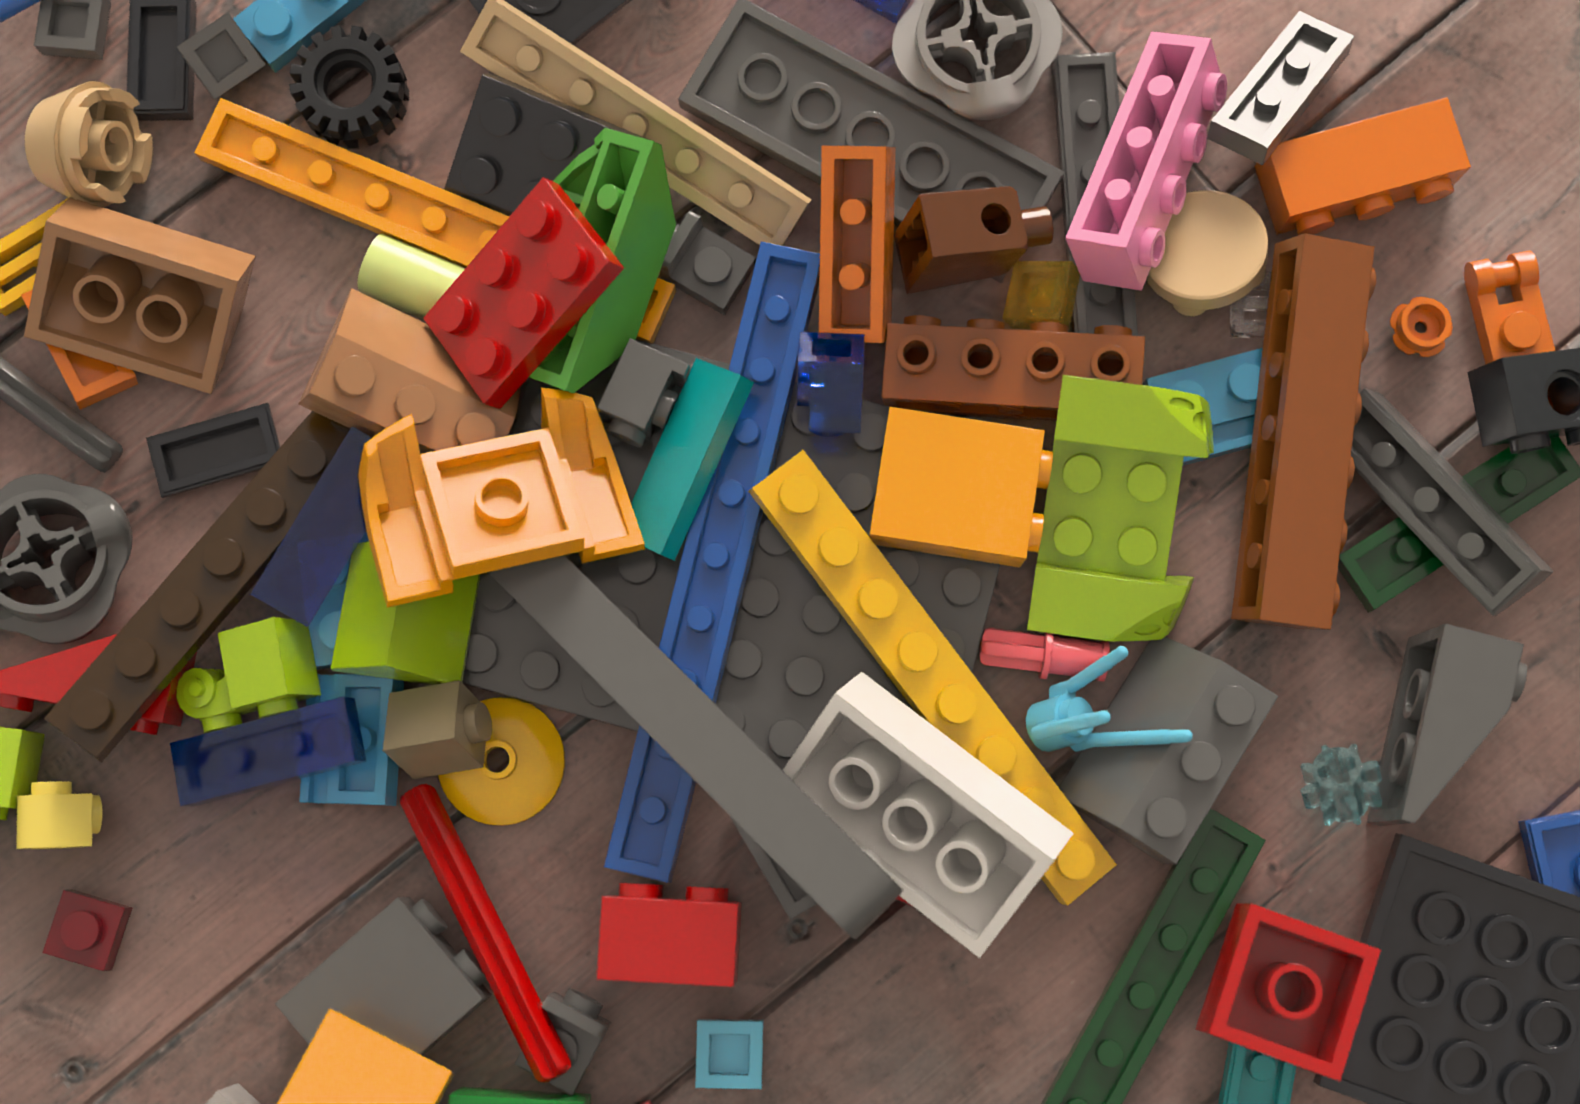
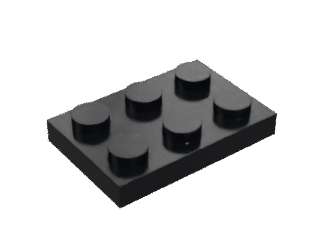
[444,72,661,217]

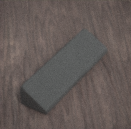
[1351,388,1553,616]

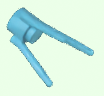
[1026,646,1193,752]

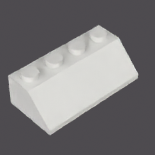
[783,672,1074,958]

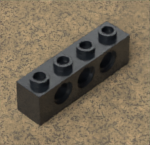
[1467,348,1580,454]

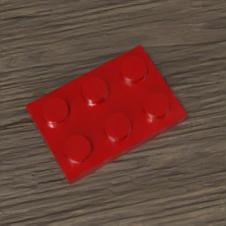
[423,177,624,409]

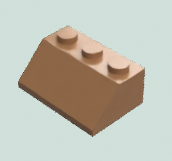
[24,197,256,394]
[298,288,522,454]

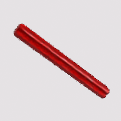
[400,783,571,1083]

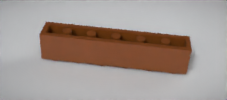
[1231,233,1376,630]

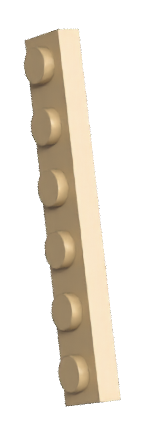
[460,0,812,246]

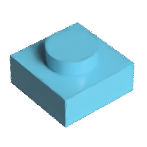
[695,1019,763,1089]

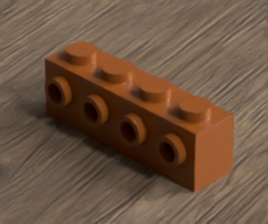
[881,315,1145,421]

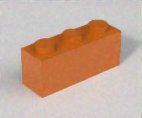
[1254,97,1471,235]
[818,146,896,343]

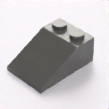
[1367,623,1527,826]

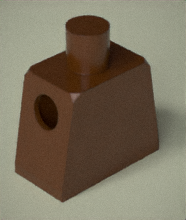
[894,186,1054,294]

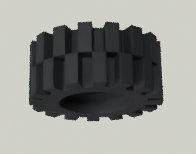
[289,25,409,148]

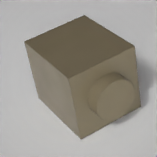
[383,680,492,779]

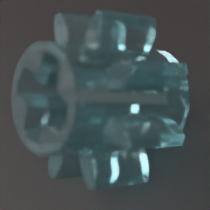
[1300,744,1382,826]

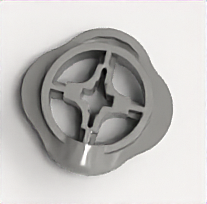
[892,0,1062,120]

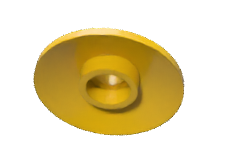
[438,697,565,826]

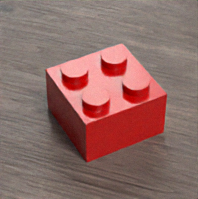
[597,883,742,987]
[1195,903,1381,1081]

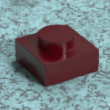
[42,889,132,971]

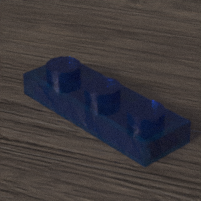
[250,426,371,627]
[170,696,367,807]

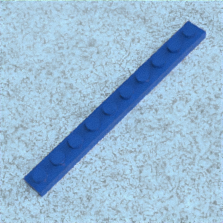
[604,242,820,883]

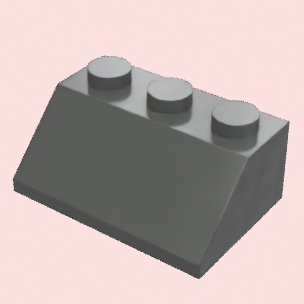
[1059,637,1279,864]

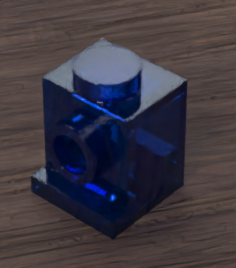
[797,332,864,437]

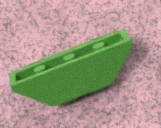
[529,128,676,394]

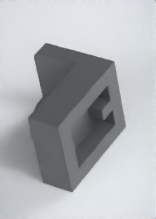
[660,210,756,315]
[515,988,611,1095]

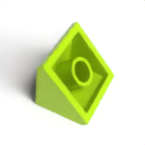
[331,541,480,685]

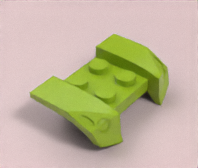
[1027,375,1214,641]

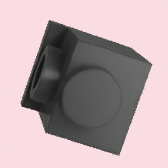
[597,338,690,448]

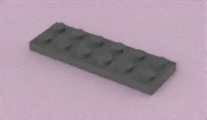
[678,0,1064,284]

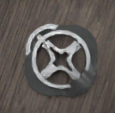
[0,474,133,644]

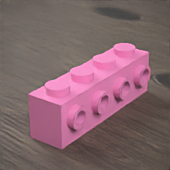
[1065,32,1227,291]

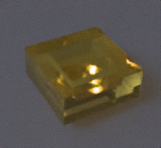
[1002,261,1080,329]

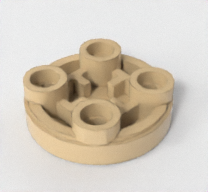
[1146,190,1268,316]

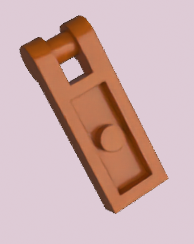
[1464,250,1555,408]

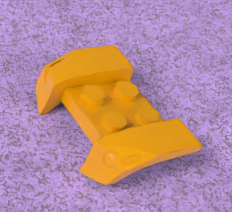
[358,388,645,608]

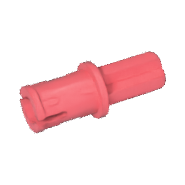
[979,628,1110,682]

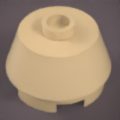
[25,81,153,208]

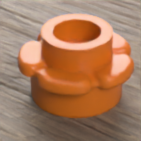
[1390,297,1452,358]

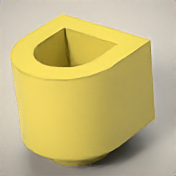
[16,781,102,849]

